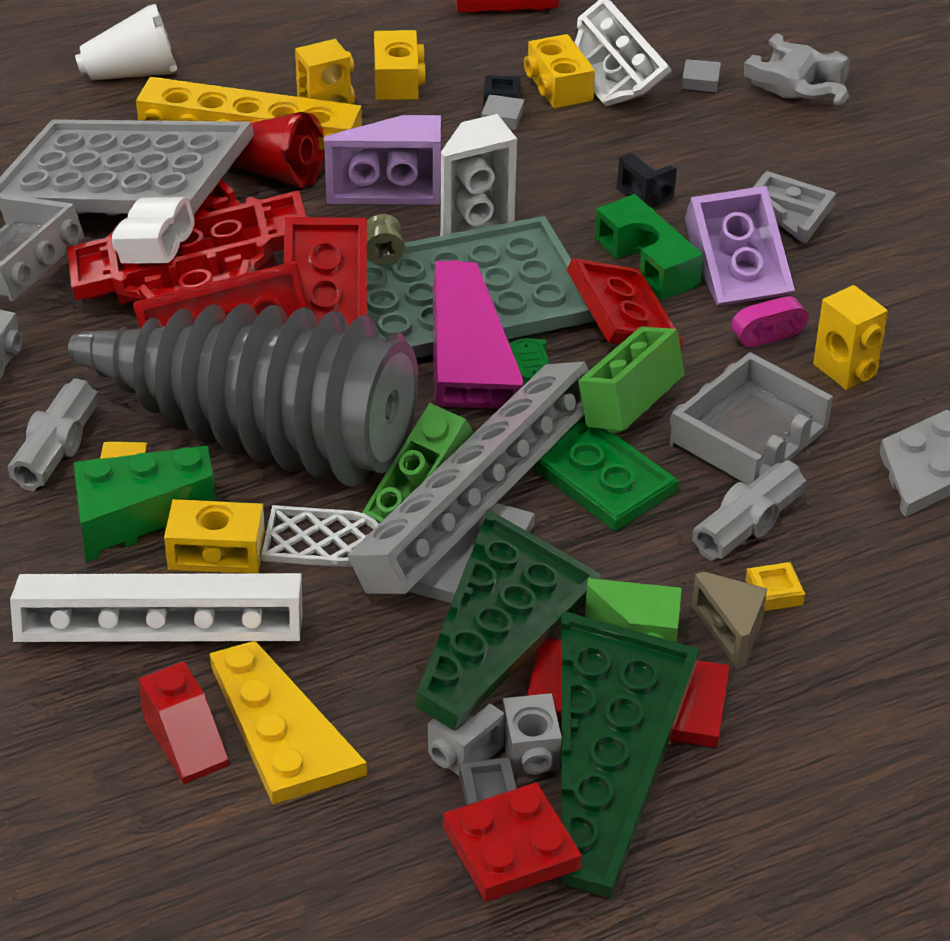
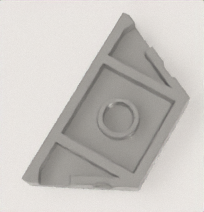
[879,410,950,517]

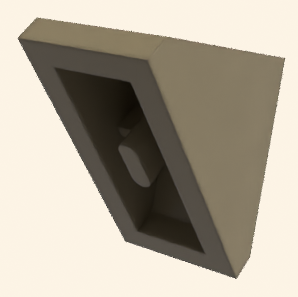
[692,571,767,669]

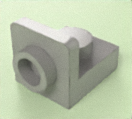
[427,704,505,775]

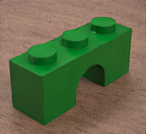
[595,194,704,301]

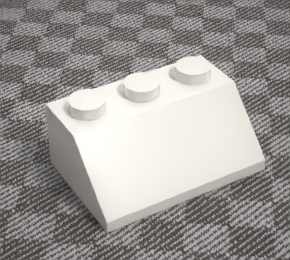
[440,114,517,236]

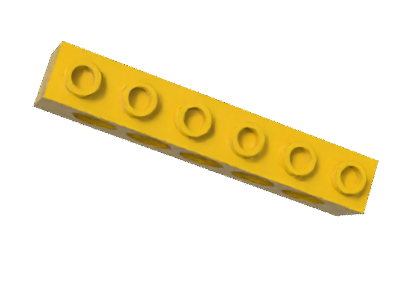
[136,77,362,150]

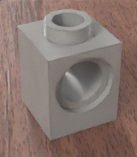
[502,693,562,776]

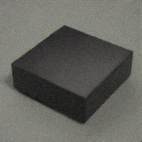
[483,75,521,106]

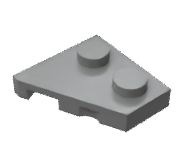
[753,171,836,243]

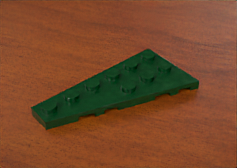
[413,509,603,731]
[561,611,700,898]

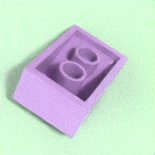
[324,115,441,205]
[684,186,795,306]

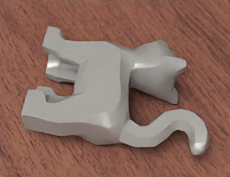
[744,33,850,106]

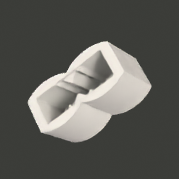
[112,197,195,264]

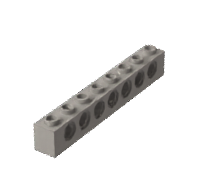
[347,361,589,594]

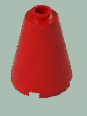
[231,112,325,188]

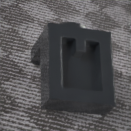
[616,153,677,208]

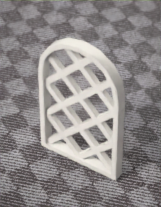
[261,505,379,567]

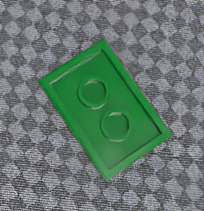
[531,417,679,531]

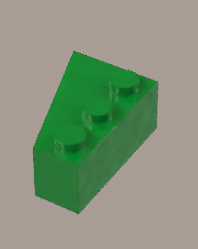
[74,446,215,562]

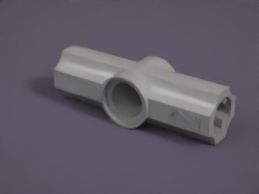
[7,378,99,491]
[692,460,807,561]

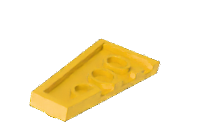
[210,641,367,805]

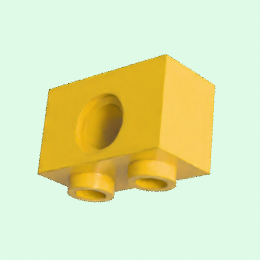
[374,30,425,100]
[813,285,888,390]
[164,499,265,574]

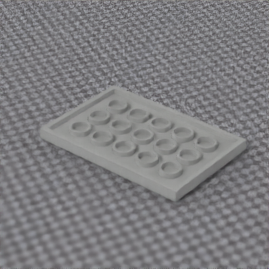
[0,119,254,215]

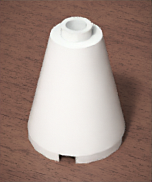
[75,4,178,81]

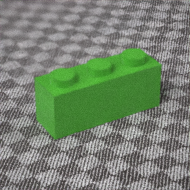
[578,327,685,433]

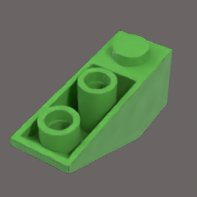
[362,403,474,523]

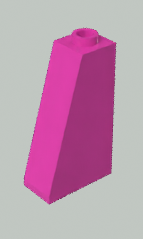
[432,260,523,409]

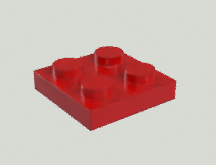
[443,782,582,902]

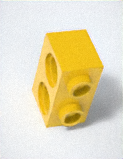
[524,34,595,109]
[295,39,355,104]

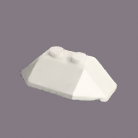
[575,0,672,107]

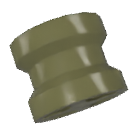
[367,214,404,265]

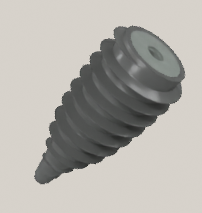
[68,304,418,487]

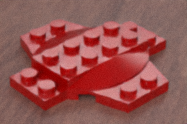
[67,179,306,304]

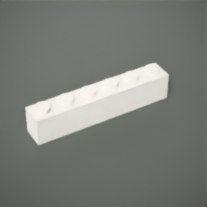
[10,573,303,642]

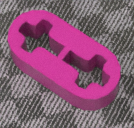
[731,296,809,347]

